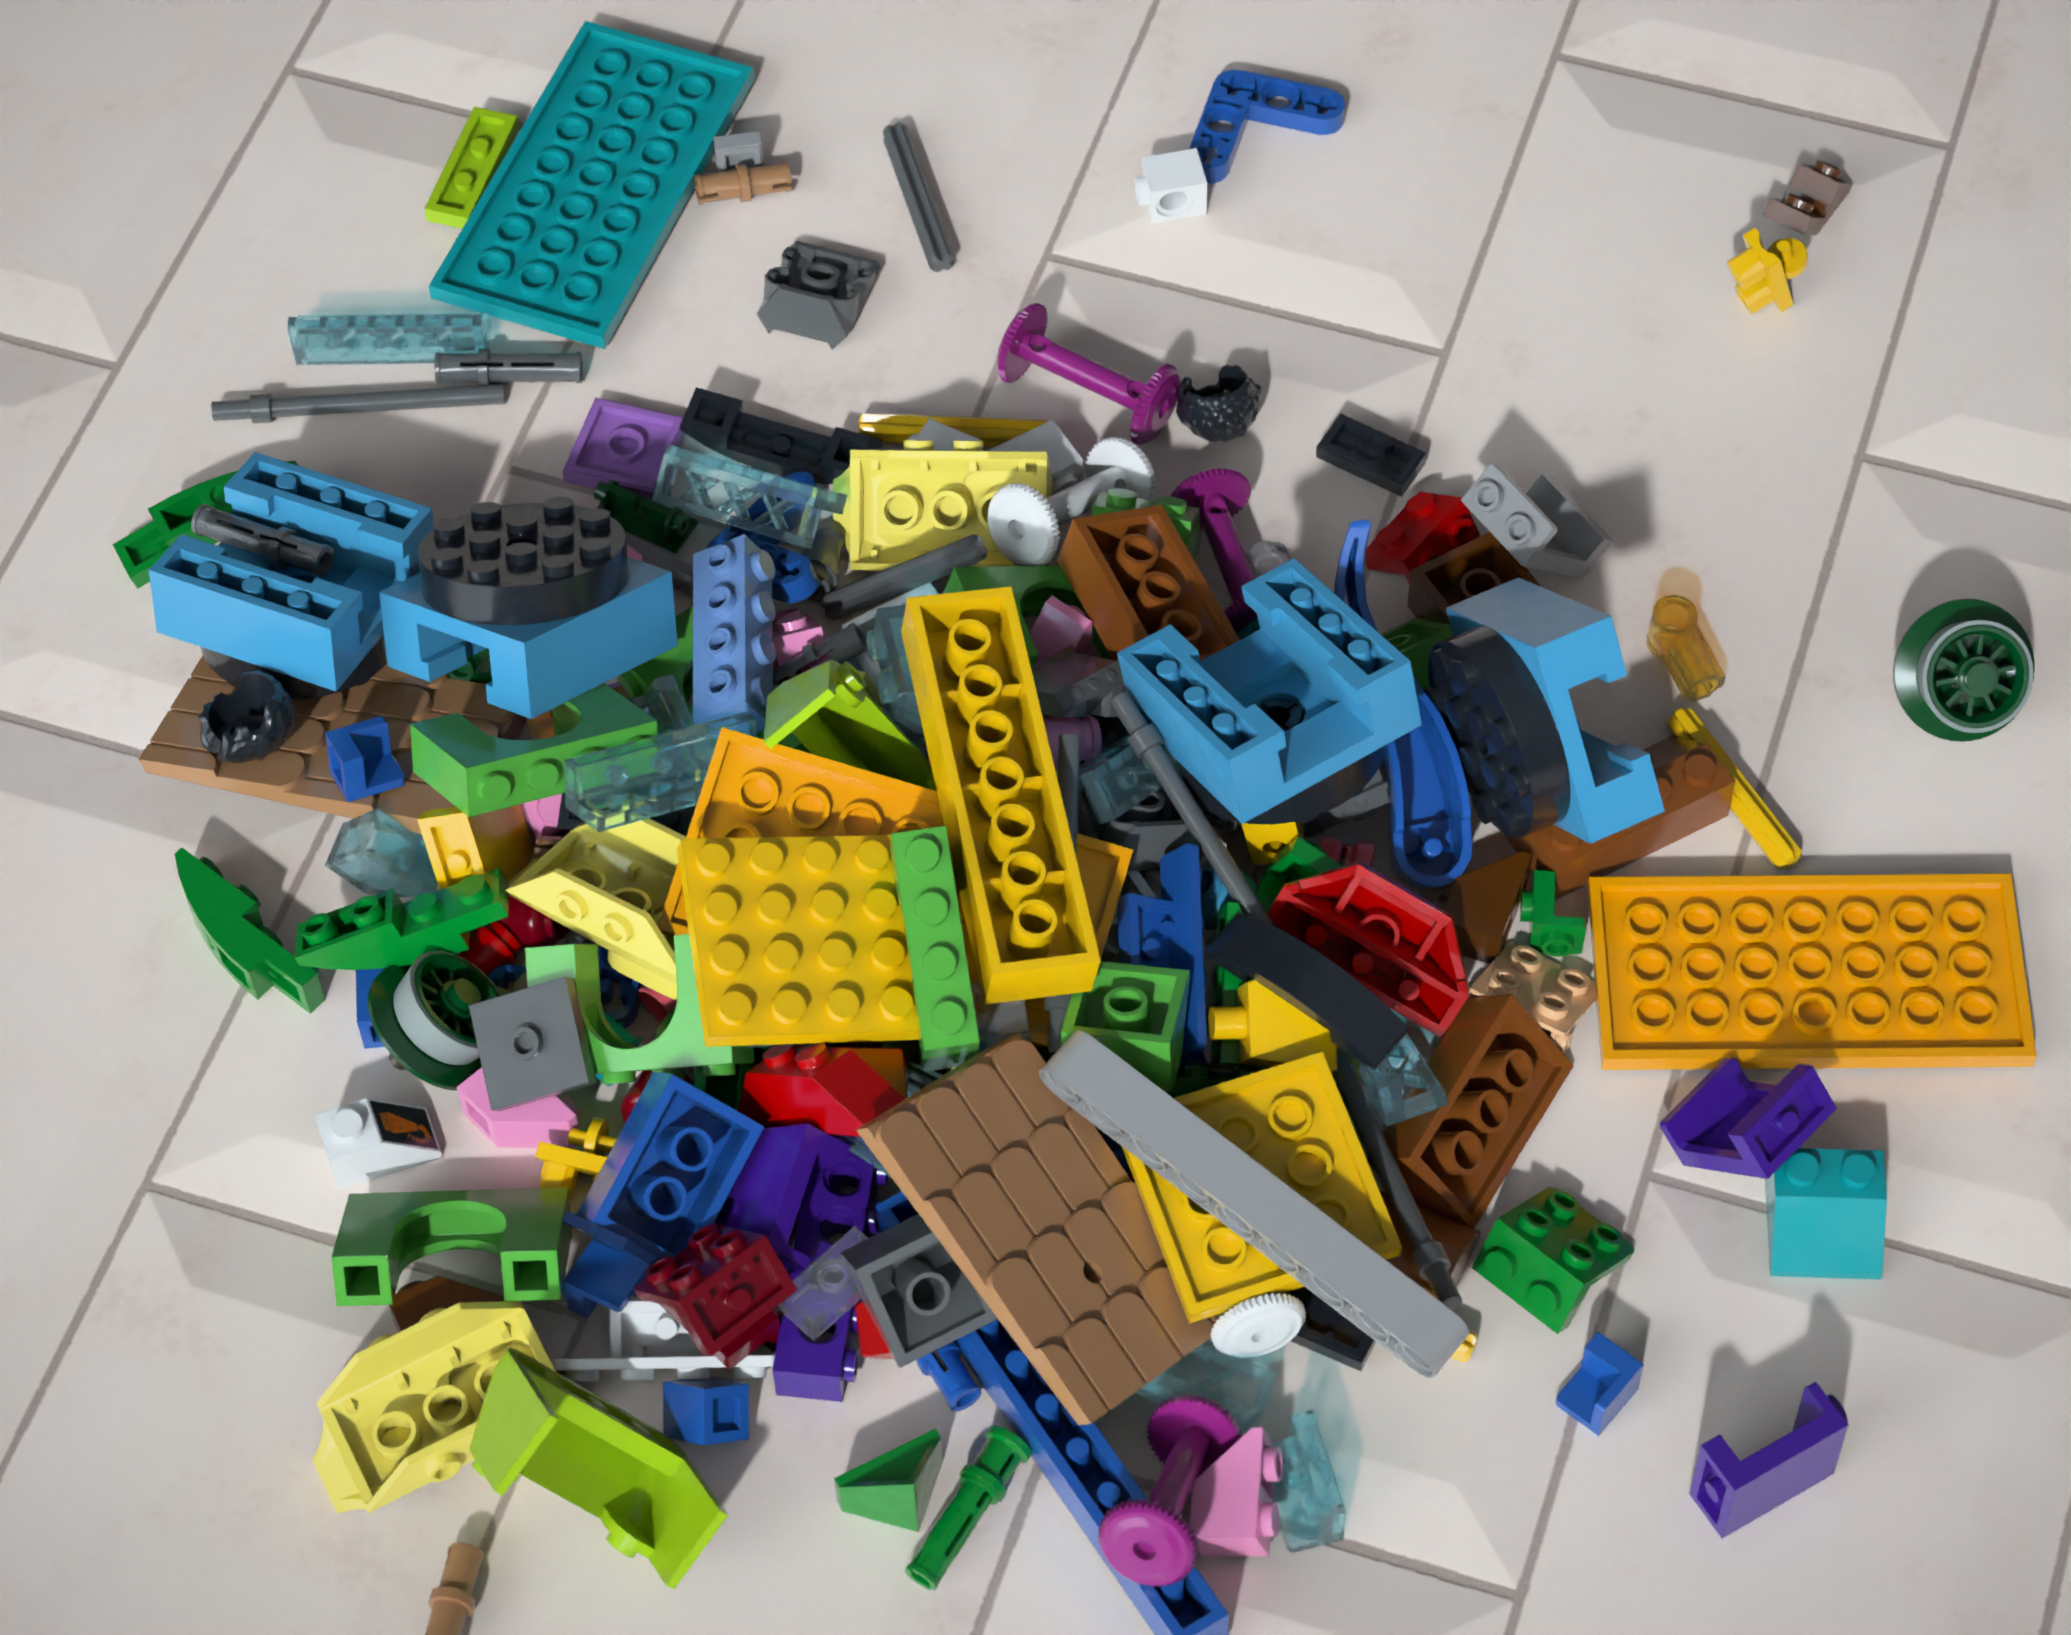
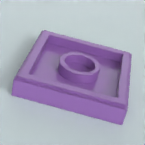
[562,397,686,502]

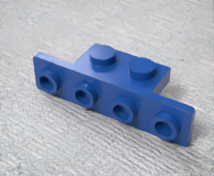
[1117,843,1209,1061]

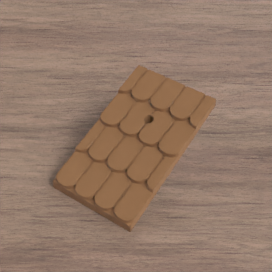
[139,656,527,834]
[856,1033,1228,1425]

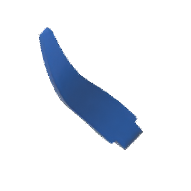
[1334,520,1472,889]

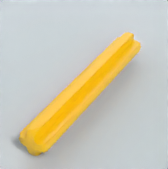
[858,412,1048,447]
[1667,707,1802,870]

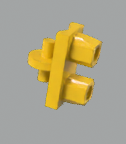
[1727,228,1808,314]
[535,1117,617,1201]

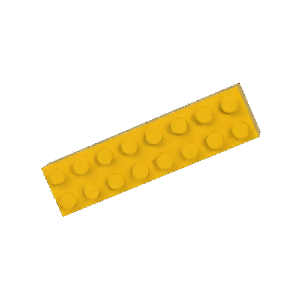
[901,586,1101,1005]

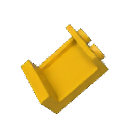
[417,804,534,889]

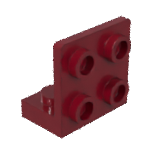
[633,1224,798,1357]

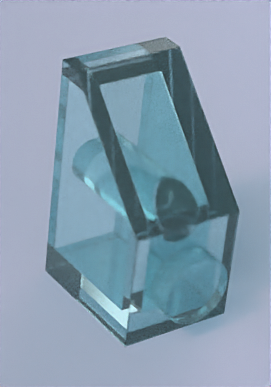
[325,808,438,897]

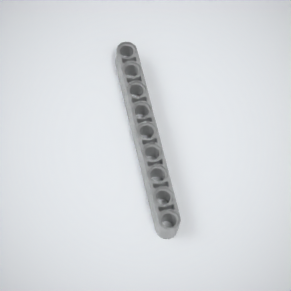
[1039,1030,1469,1378]

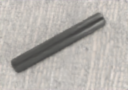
[883,123,954,272]
[820,534,988,620]

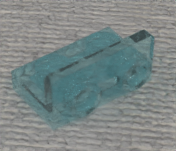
[1273,1410,1346,1553]

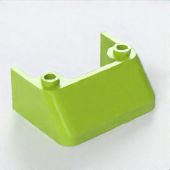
[763,660,936,791]
[469,1348,728,1589]

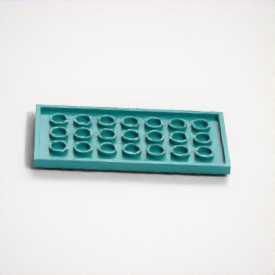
[428,21,755,349]

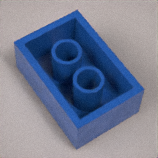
[576,1071,764,1259]

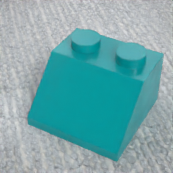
[1765,1148,1887,1280]

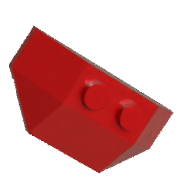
[1267,861,1470,1039]
[737,1044,909,1137]

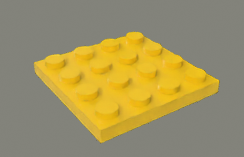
[677,835,919,1047]
[1122,1051,1402,1324]

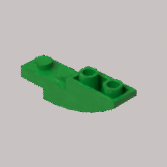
[112,460,299,588]
[174,847,325,1014]
[295,868,509,970]

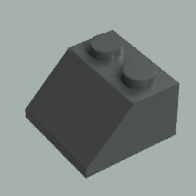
[841,1214,998,1368]

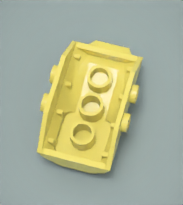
[833,440,1053,582]
[505,807,686,1000]
[312,1301,556,1513]

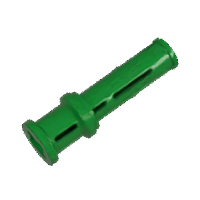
[905,1425,1032,1590]

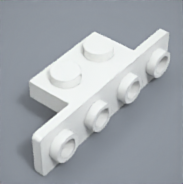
[551,1301,775,1381]

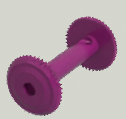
[997,303,1180,445]
[1170,468,1257,634]
[1098,1394,1242,1587]

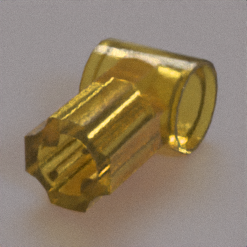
[1646,595,1725,702]

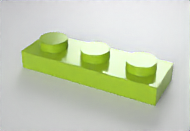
[424,107,520,229]

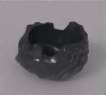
[1176,364,1262,442]
[198,670,297,763]

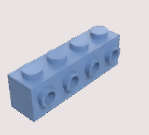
[693,534,776,742]

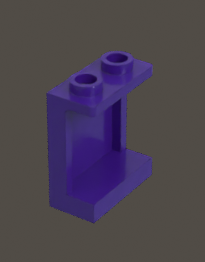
[1660,1057,1837,1179]
[715,1123,850,1271]
[1689,1382,1849,1539]

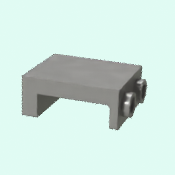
[1461,464,1613,578]

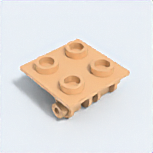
[1469,941,1596,1052]

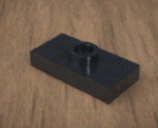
[1316,413,1427,497]
[1280,1287,1376,1372]

